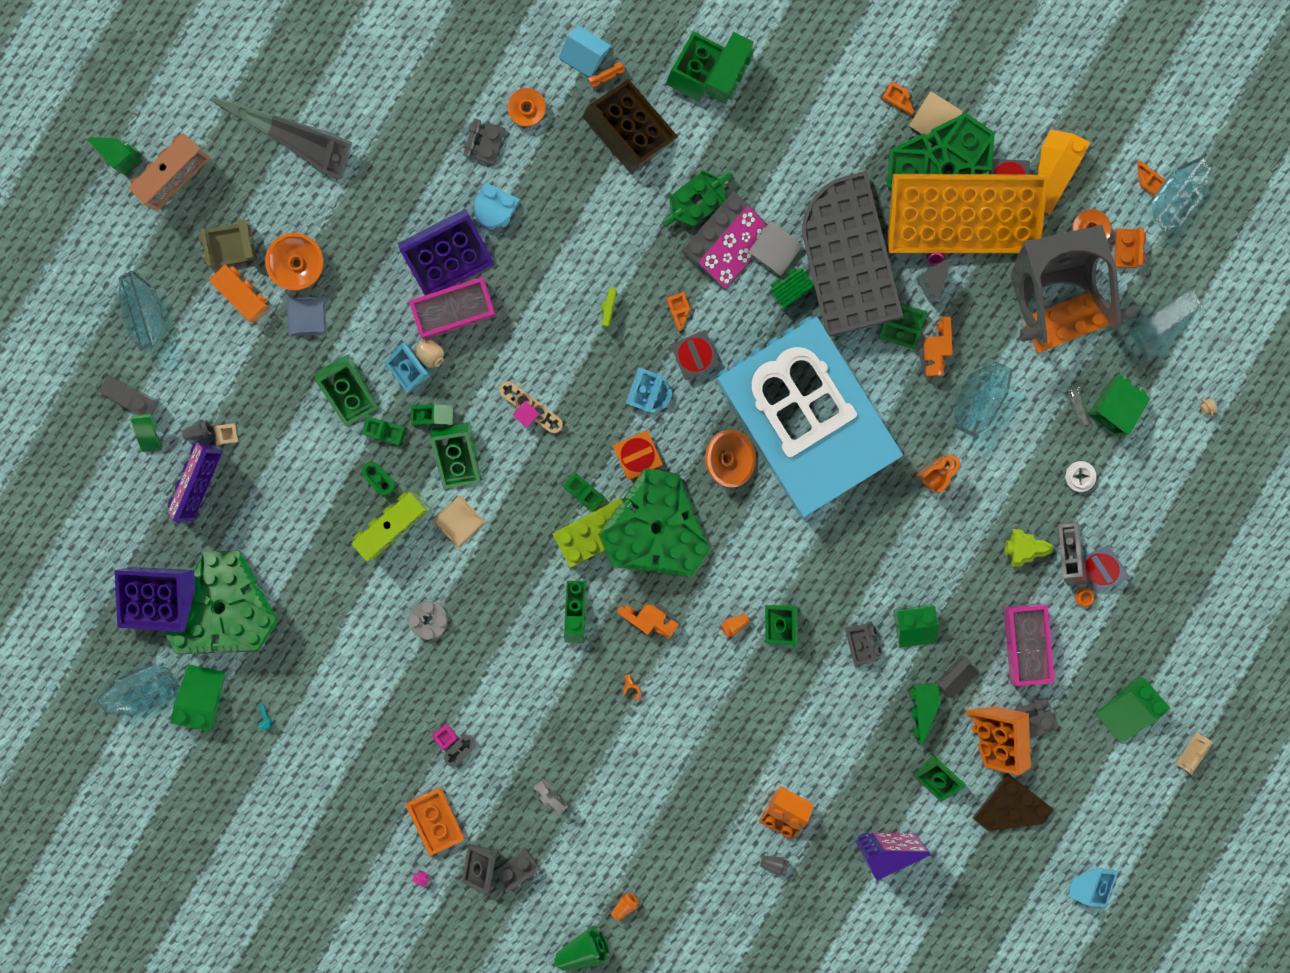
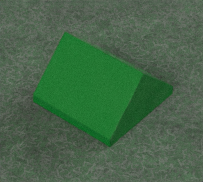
[765,604,798,646]
[913,755,966,802]

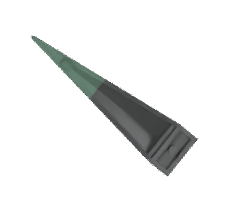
[210,97,352,180]

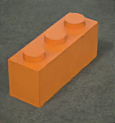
[209,264,270,323]

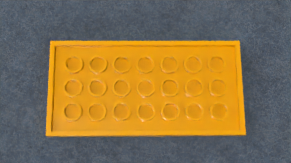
[887,174,1049,253]

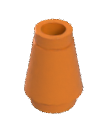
[720,613,750,638]
[611,892,639,921]

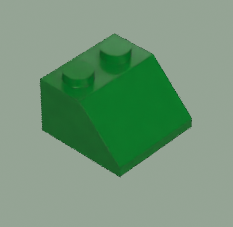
[87,137,143,177]
[894,605,938,648]

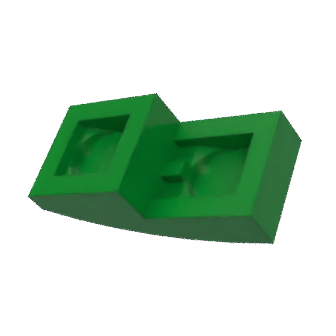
[131,414,162,452]
[362,416,407,446]
[562,472,605,512]

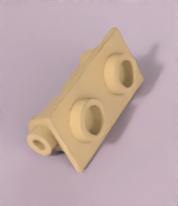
[1176,732,1213,775]

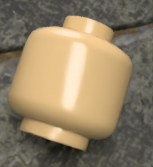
[415,340,444,368]

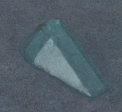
[1127,290,1202,363]

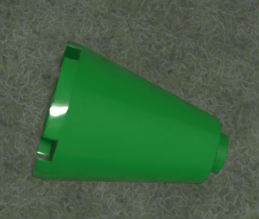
[554,926,610,971]

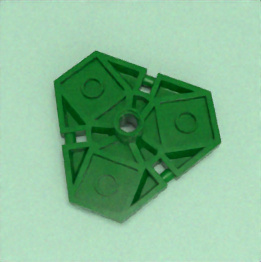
[886,113,995,190]
[598,468,711,578]
[164,550,278,654]

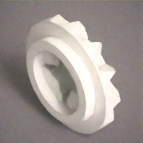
[1065,461,1096,492]

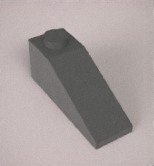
[99,375,159,415]
[1058,522,1088,586]

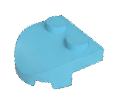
[474,182,520,230]
[626,368,672,412]

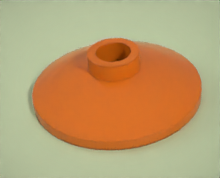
[507,88,546,127]
[1072,209,1111,240]

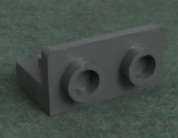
[845,621,882,666]
[494,848,539,893]

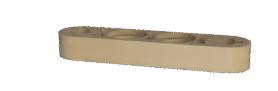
[499,381,563,433]

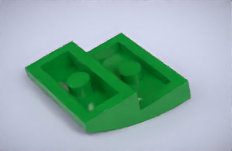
[878,303,927,349]

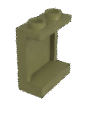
[199,219,257,269]

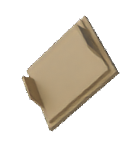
[433,495,486,549]

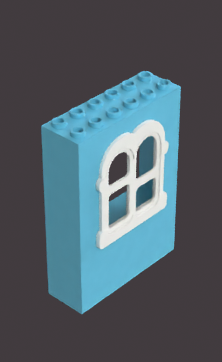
[716,316,903,517]

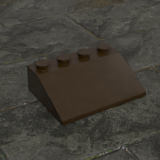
[582,79,678,175]

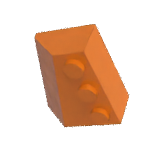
[966,706,1031,776]

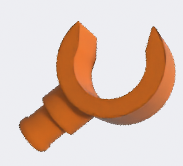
[623,674,641,701]

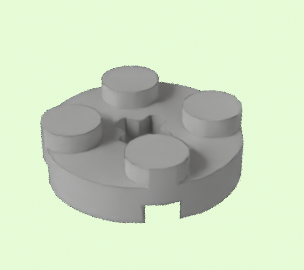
[408,601,448,640]
[534,779,568,816]

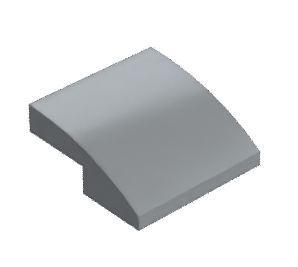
[748,221,803,276]

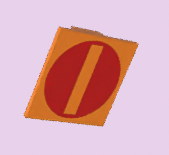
[612,430,663,480]

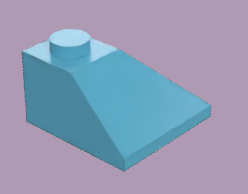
[1068,868,1118,907]

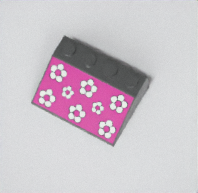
[682,191,768,290]

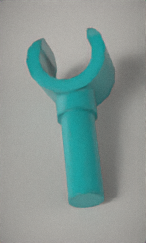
[258,703,273,731]

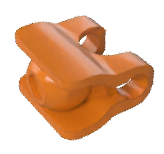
[916,455,960,494]

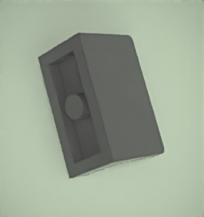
[935,655,978,698]

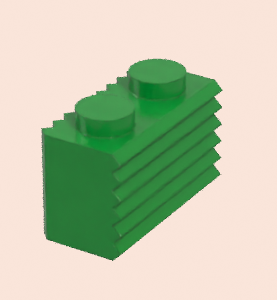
[769,268,814,310]

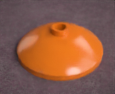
[265,233,324,291]
[705,430,756,487]

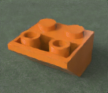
[759,786,814,840]

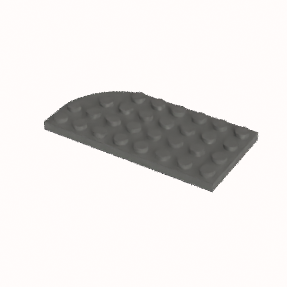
[802,171,903,337]

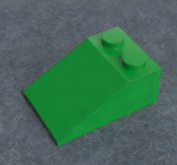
[666,31,725,102]
[315,354,379,426]
[430,422,481,489]
[170,664,226,731]
[1095,676,1171,743]

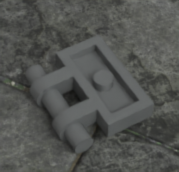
[463,118,505,165]
[1014,698,1058,739]

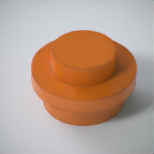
[1075,588,1094,607]

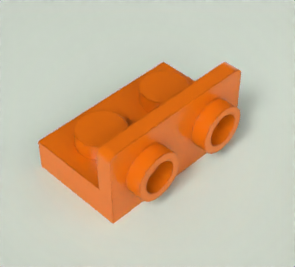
[1114,227,1146,268]

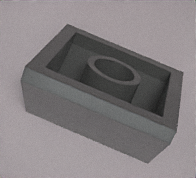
[916,260,950,303]
[462,845,498,894]

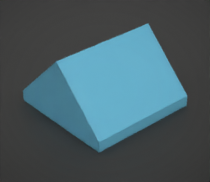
[559,26,611,78]
[384,343,431,393]

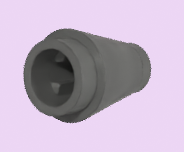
[182,419,213,441]
[760,855,789,876]

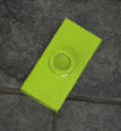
[601,287,617,328]

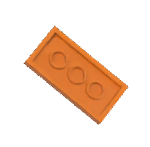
[1023,292,1110,353]

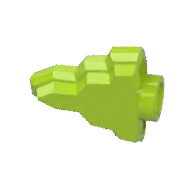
[1005,529,1053,567]

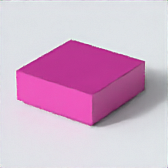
[512,401,539,428]
[432,724,459,751]

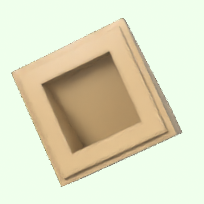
[213,423,238,446]

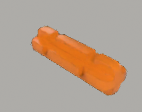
[589,62,625,88]

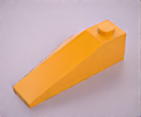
[1038,130,1090,215]

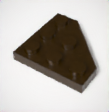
[972,773,1054,831]

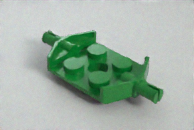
[662,170,733,228]

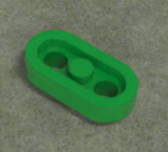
[362,462,395,495]

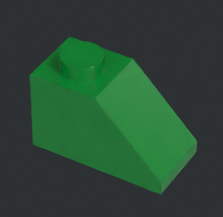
[411,404,453,425]

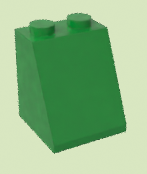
[1087,375,1150,436]

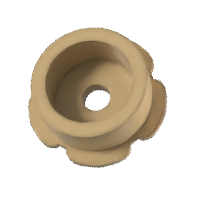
[1200,398,1218,416]

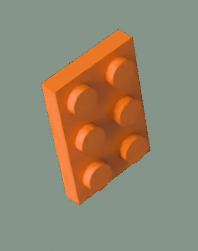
[405,787,465,856]

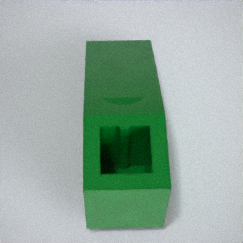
[564,581,586,643]
[909,682,940,744]

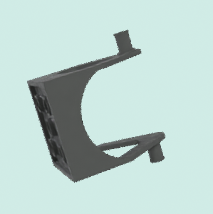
[1010,225,1137,344]

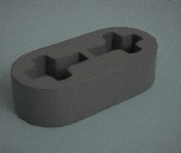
[444,734,476,767]

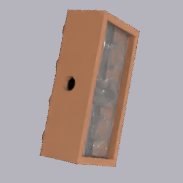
[128,133,210,211]

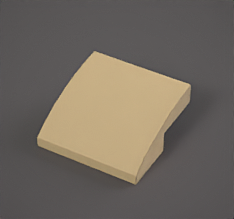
[909,91,963,142]

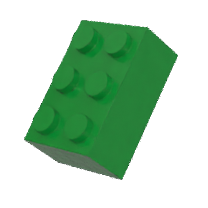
[706,32,755,104]

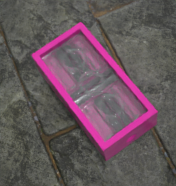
[409,277,497,340]
[1003,604,1055,686]

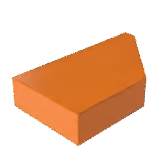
[882,81,914,116]
[1137,160,1168,198]
[666,292,691,332]

